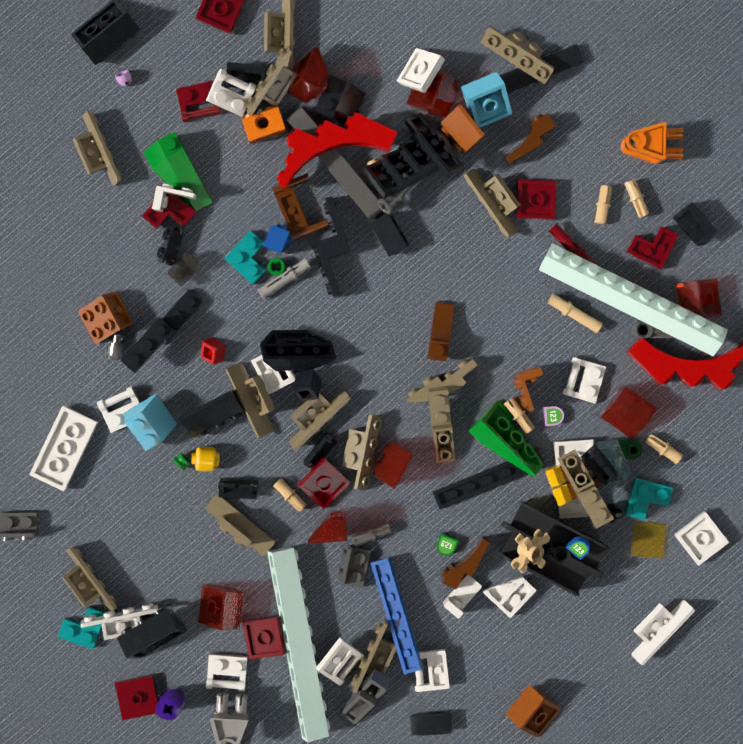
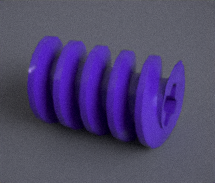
[156,689,185,720]

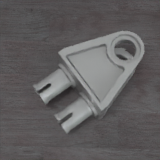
[210,693,251,744]

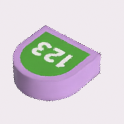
[543,406,564,426]

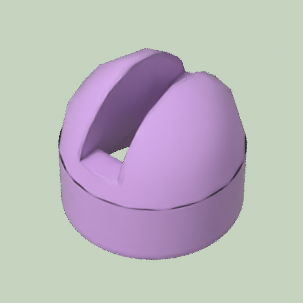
[115,70,132,86]

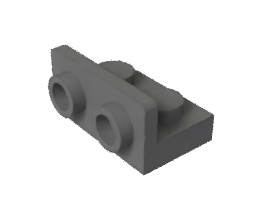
[0,512,39,541]
[338,545,371,588]

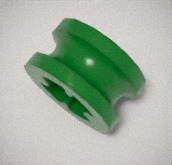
[268,258,285,276]
[173,452,191,471]

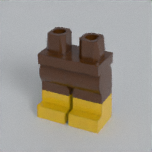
[544,457,602,506]

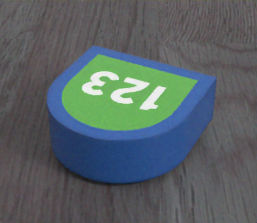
[566,537,590,560]

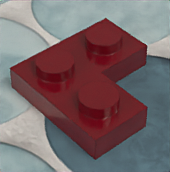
[142,193,197,229]
[626,226,678,270]

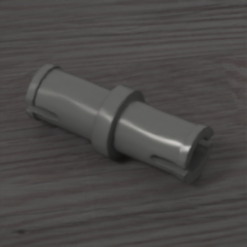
[352,522,392,547]

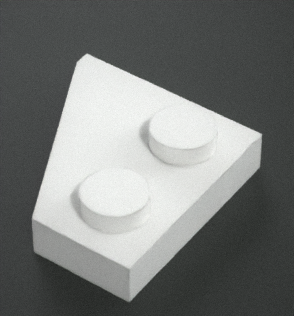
[483,576,537,618]

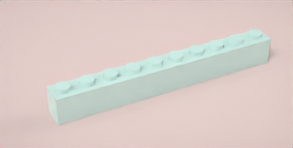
[539,243,728,356]
[267,546,330,743]

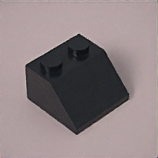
[315,74,365,127]

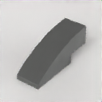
[340,669,390,724]

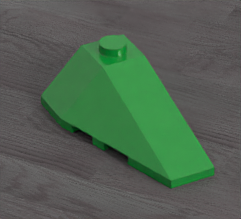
[144,132,213,212]
[469,400,544,477]

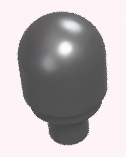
[108,334,124,361]

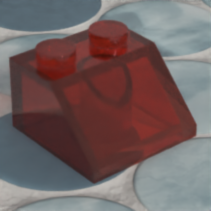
[287,47,329,104]
[406,71,461,118]
[677,278,722,319]
[600,386,657,439]
[373,441,413,489]
[308,510,348,544]
[198,584,244,631]

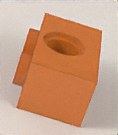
[241,106,287,144]

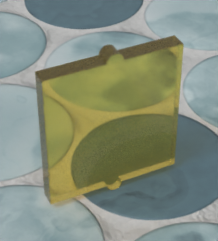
[631,522,666,559]

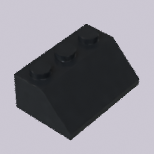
[71,0,140,65]
[178,390,244,438]
[116,608,187,659]

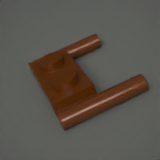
[272,173,329,241]

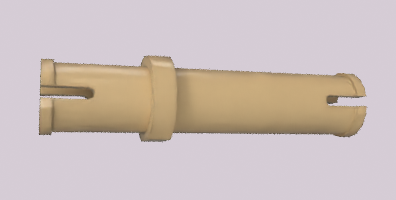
[547,293,603,333]

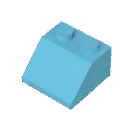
[461,72,512,128]
[124,393,177,451]

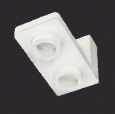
[152,184,197,212]
[443,574,482,619]

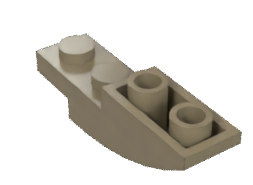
[406,359,477,403]
[428,386,455,463]
[558,449,614,529]

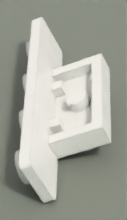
[631,600,695,665]
[81,603,158,640]

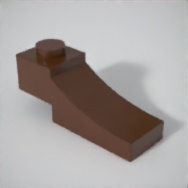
[505,113,556,166]
[427,302,455,362]
[441,537,490,590]

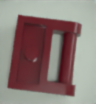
[176,80,221,123]

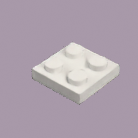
[397,48,445,93]
[674,511,729,566]

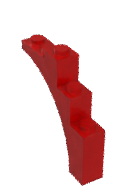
[277,112,397,190]
[626,338,743,390]

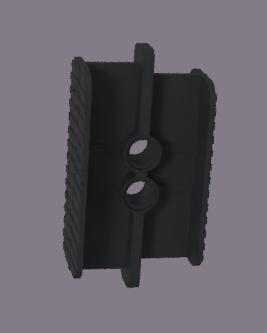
[500,501,609,596]

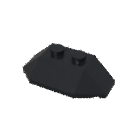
[259,330,336,371]

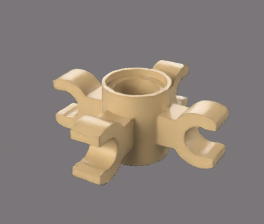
[511,529,550,574]

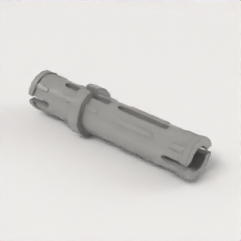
[257,258,312,299]

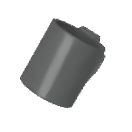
[631,321,672,339]

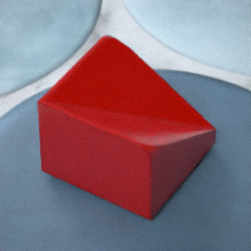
[200,337,226,365]

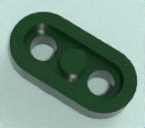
[603,439,643,460]

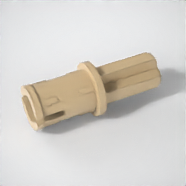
[624,179,649,218]
[594,185,612,224]
[504,397,535,434]
[646,434,683,464]
[273,478,306,512]

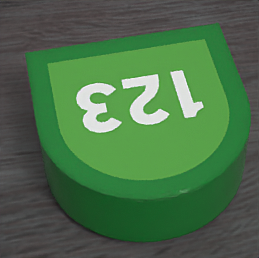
[437,533,459,556]

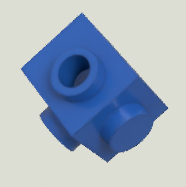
[263,223,292,255]

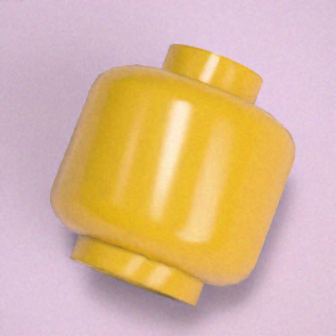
[191,446,220,472]

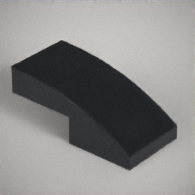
[410,713,452,735]

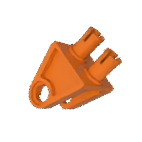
[620,122,683,164]

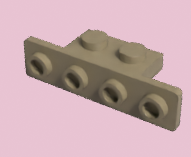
[264,0,296,70]
[481,26,555,84]
[246,45,297,116]
[73,110,121,186]
[463,168,520,238]
[226,362,275,438]
[289,390,351,451]
[342,414,382,490]
[205,494,275,556]
[62,546,117,611]
[351,619,396,693]

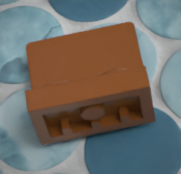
[78,291,134,344]
[513,367,543,412]

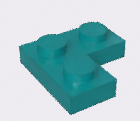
[224,231,266,285]
[625,478,673,520]
[57,606,105,650]

